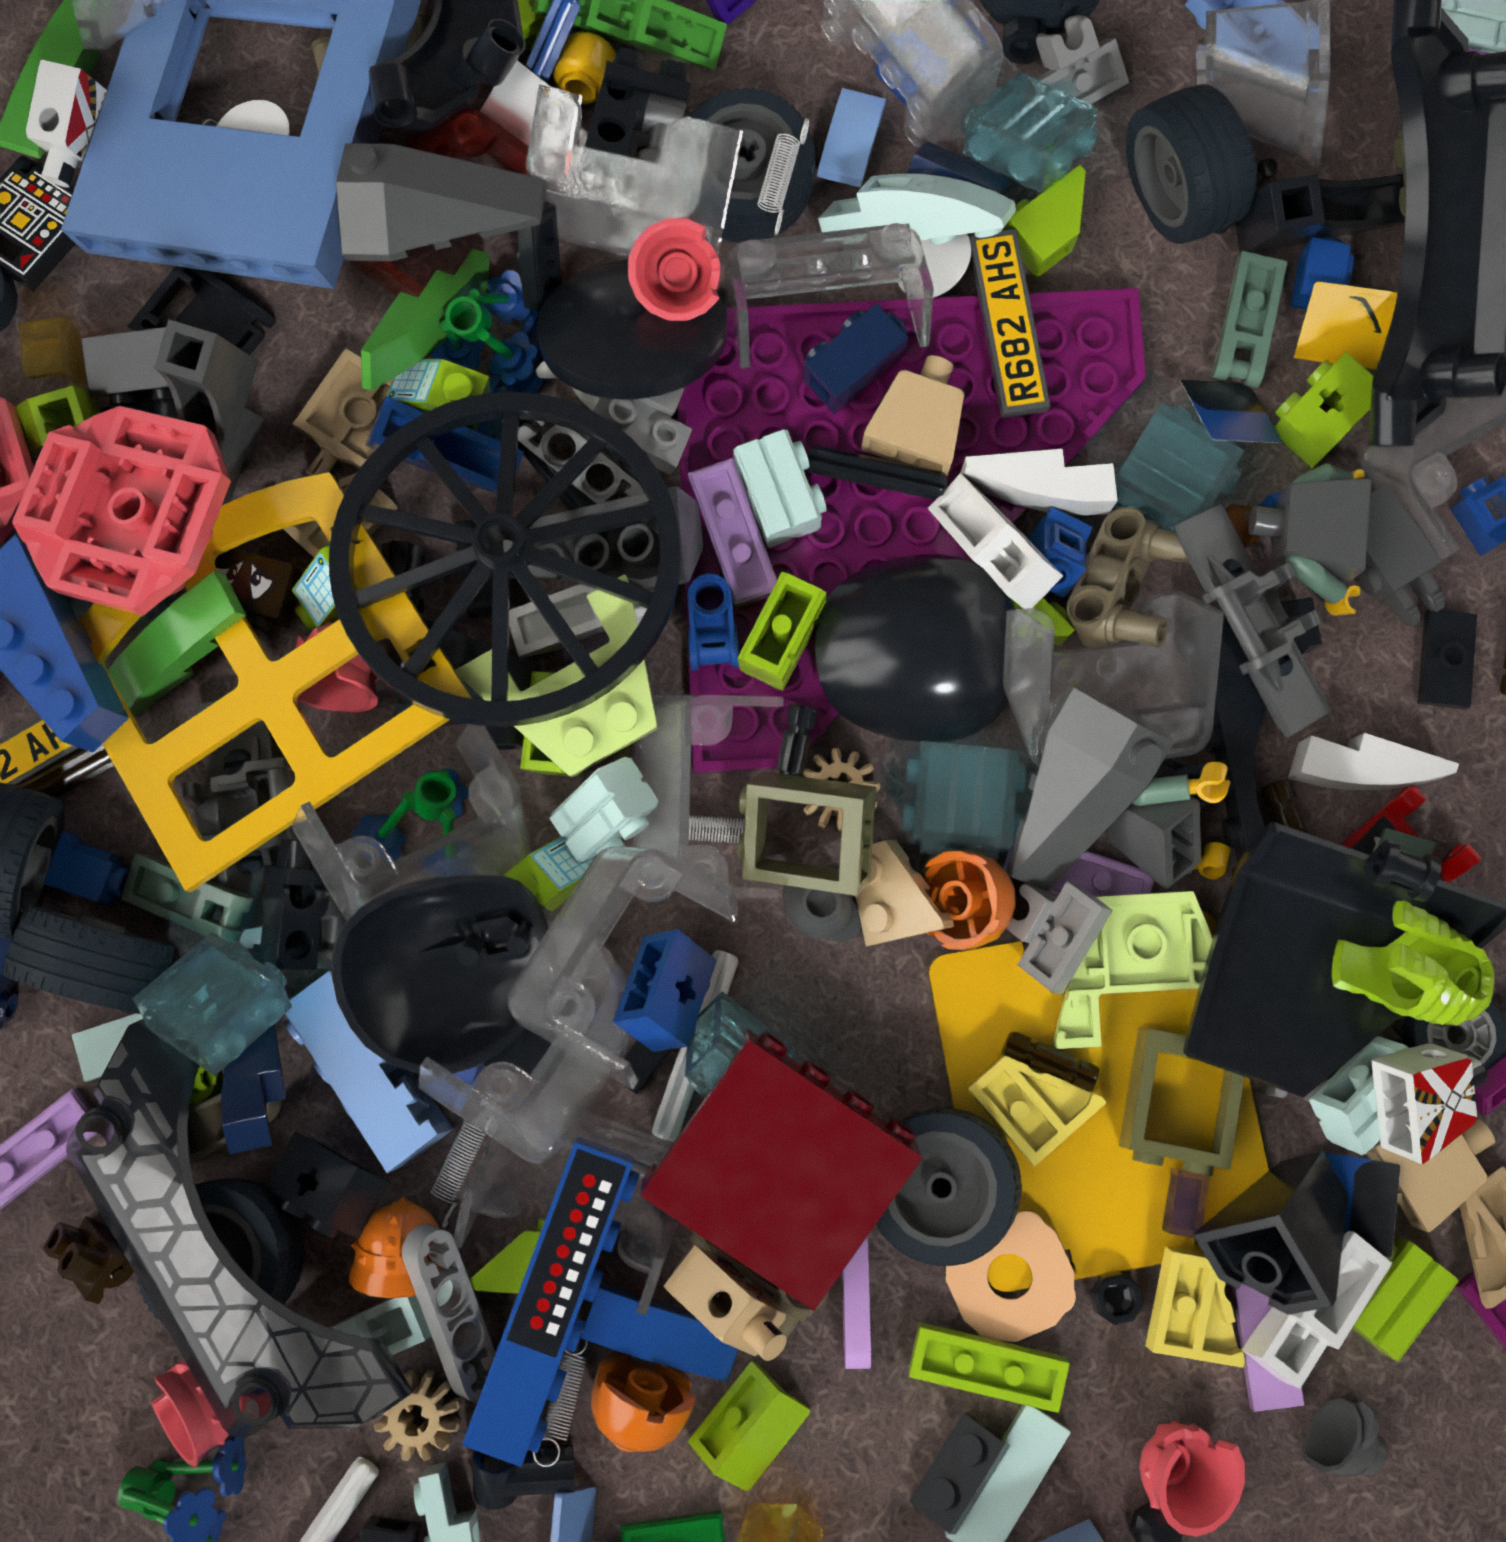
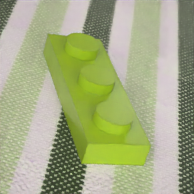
[908,1322,1070,1413]

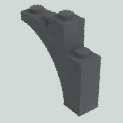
[154,319,264,505]

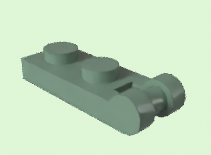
[1211,251,1288,388]
[120,853,254,946]

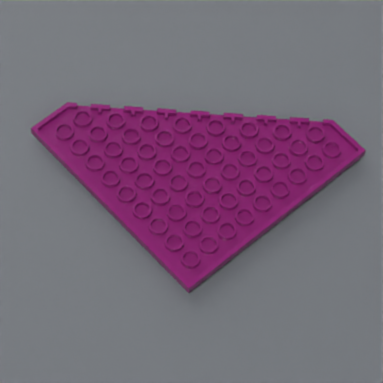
[677,288,1146,774]

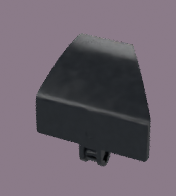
[1183,822,1506,1098]

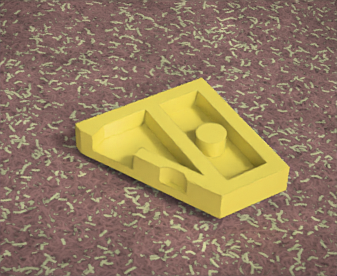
[966,1055,1107,1166]
[1145,1246,1245,1368]

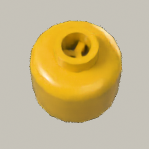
[553,32,616,105]

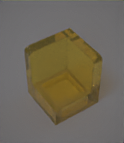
[18,316,87,386]
[737,1503,825,1542]

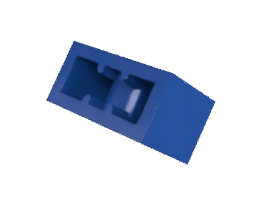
[613,929,717,1052]

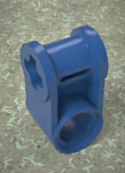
[687,573,739,671]

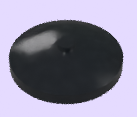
[537,260,728,399]

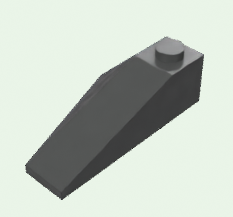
[336,143,547,261]
[503,486,703,591]
[1006,684,1175,891]

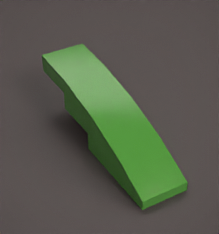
[0,0,118,159]
[531,0,727,71]
[361,248,490,391]
[107,571,246,717]

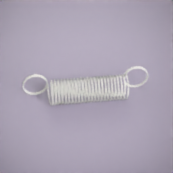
[757,118,809,235]
[682,814,745,844]
[431,1106,501,1228]
[533,1331,588,1467]

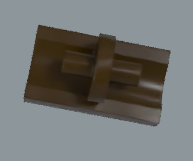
[43,1216,134,1304]

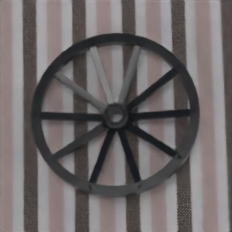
[329,392,681,727]

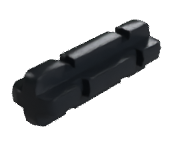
[777,703,817,776]

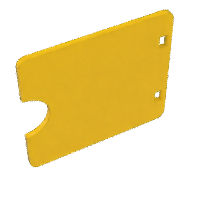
[929,911,1269,1292]

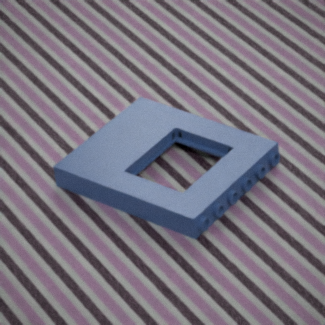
[61,0,421,289]

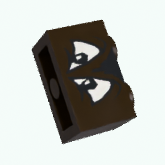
[215,549,303,632]

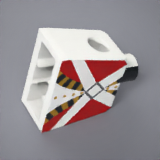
[26,60,107,188]
[1371,1044,1487,1164]

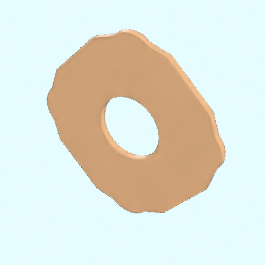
[946,1210,1076,1342]

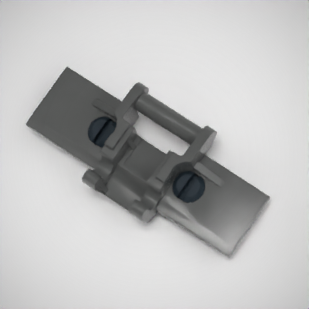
[1174,504,1332,738]
[181,701,300,930]

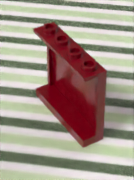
[640,1028,923,1311]

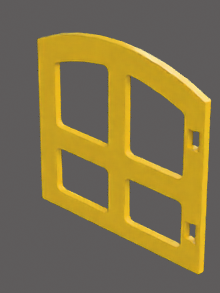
[78,472,473,893]

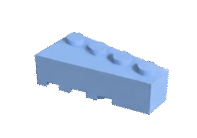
[281,970,454,1173]

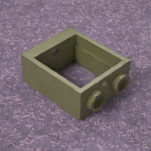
[737,771,876,896]
[1119,1028,1244,1176]

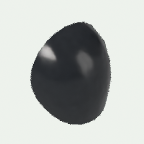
[815,554,1023,742]
[331,875,553,1075]

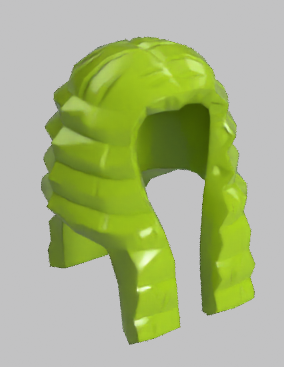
[1331,901,1495,1026]

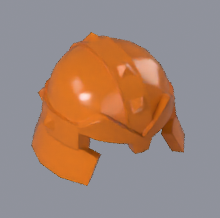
[348,1196,440,1298]

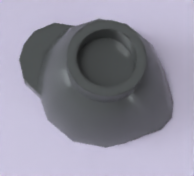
[783,885,861,942]
[1302,1398,1388,1477]

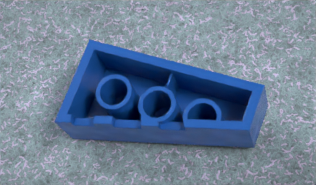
[0,534,129,753]

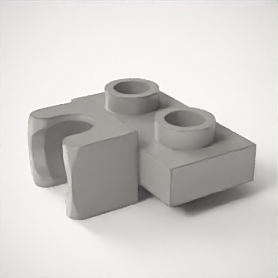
[1030,15,1129,126]
[594,387,692,475]
[1006,881,1113,994]

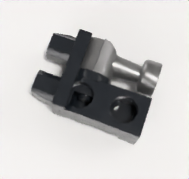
[582,47,691,185]
[251,839,369,970]

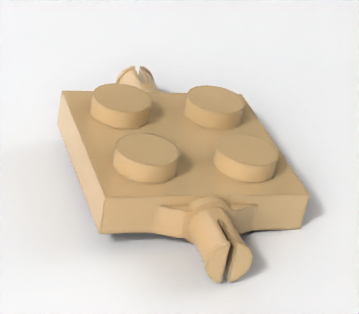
[293,348,392,476]

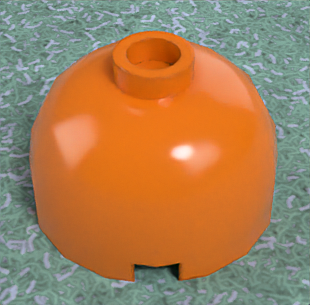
[924,851,1016,950]
[591,1351,696,1452]

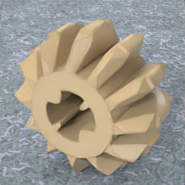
[800,748,880,832]
[374,1370,462,1461]

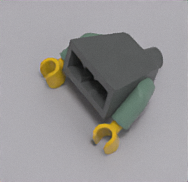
[1248,463,1371,616]
[1107,762,1231,890]

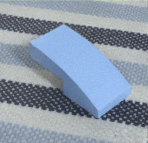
[817,88,886,188]

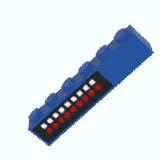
[462,1136,640,1467]

